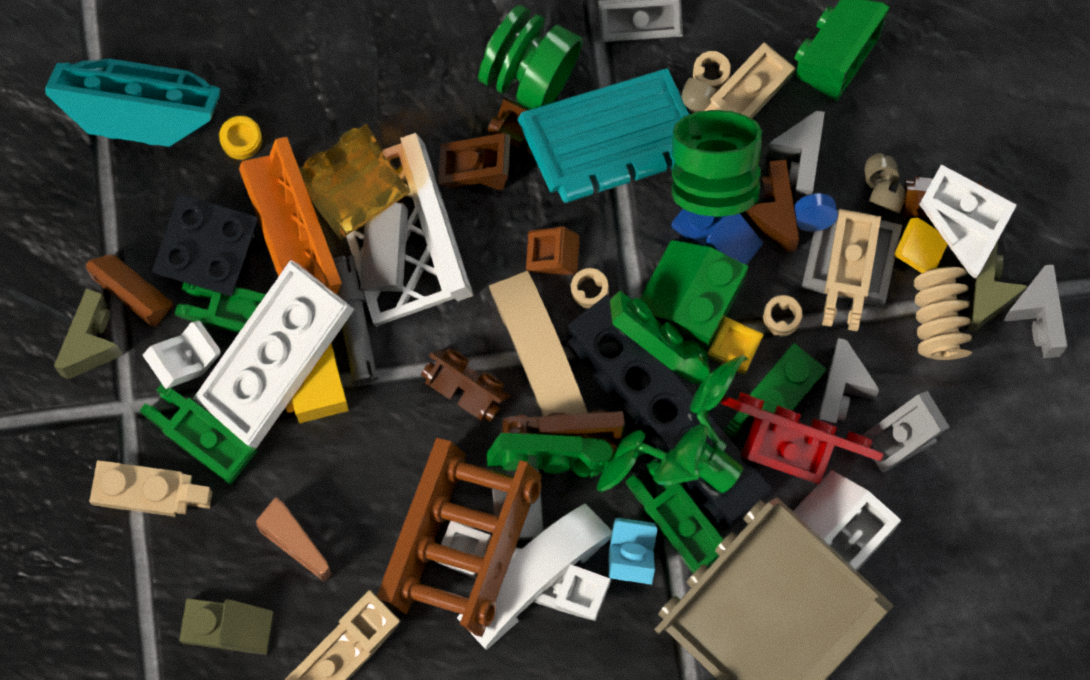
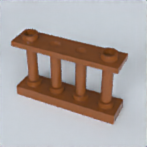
[377,437,542,637]

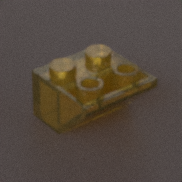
[299,123,411,240]

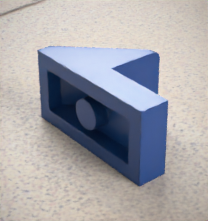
[671,209,764,265]

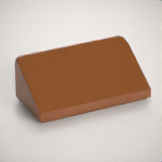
[86,254,174,327]

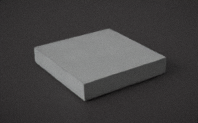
[801,210,902,307]

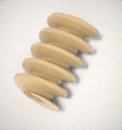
[914,267,972,360]

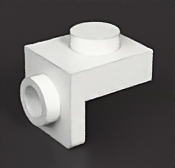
[143,320,221,389]

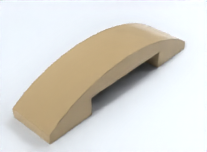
[489,271,588,417]
[285,590,401,680]

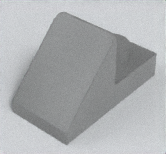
[766,111,825,202]
[1004,264,1067,359]
[818,338,879,426]
[862,391,950,473]

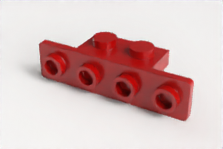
[721,392,884,485]

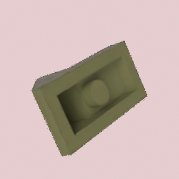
[967,241,1027,332]
[54,289,123,379]
[179,598,274,655]

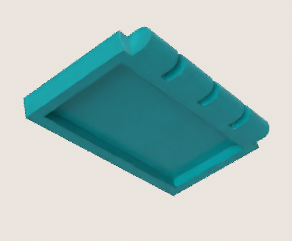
[517,68,689,203]

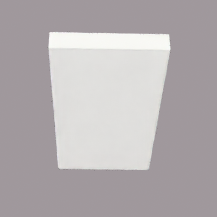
[193,260,354,449]

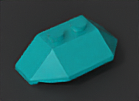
[45,58,220,147]

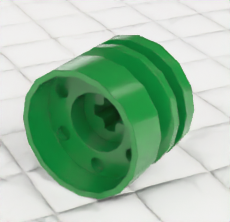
[478,5,583,109]
[672,110,762,217]

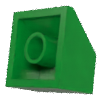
[794,0,890,101]
[640,240,749,352]

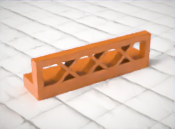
[239,137,342,294]

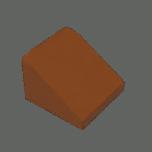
[526,227,580,275]

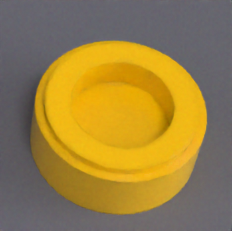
[219,116,262,160]

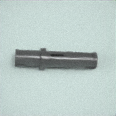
[333,256,379,385]

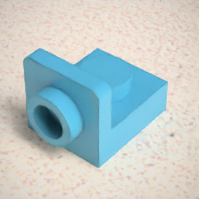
[608,518,657,585]

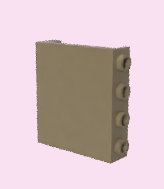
[654,497,894,680]

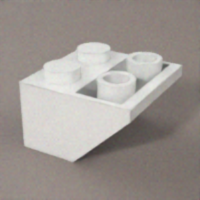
[793,470,901,570]

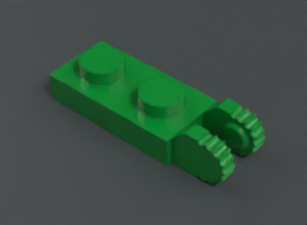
[175,283,266,334]
[610,291,710,385]
[723,343,827,445]
[139,383,257,485]
[487,433,614,478]
[625,459,724,573]

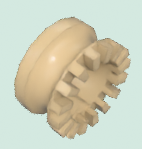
[693,51,731,91]
[571,268,609,309]
[763,295,802,337]

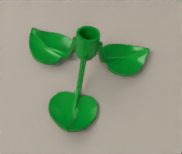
[596,355,748,493]

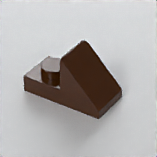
[438,133,510,190]
[741,160,799,252]

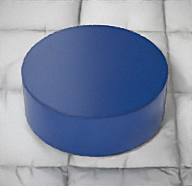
[794,193,838,231]

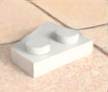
[919,165,1017,278]

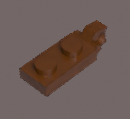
[502,410,625,448]

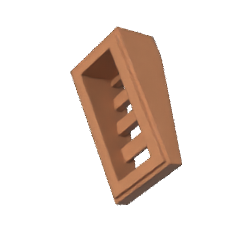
[256,497,332,581]

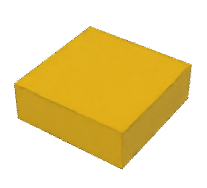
[894,218,948,274]
[707,317,764,374]

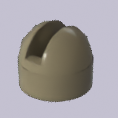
[682,78,717,113]
[864,153,899,189]
[869,179,906,214]

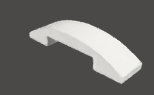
[457,504,612,650]
[436,521,611,621]

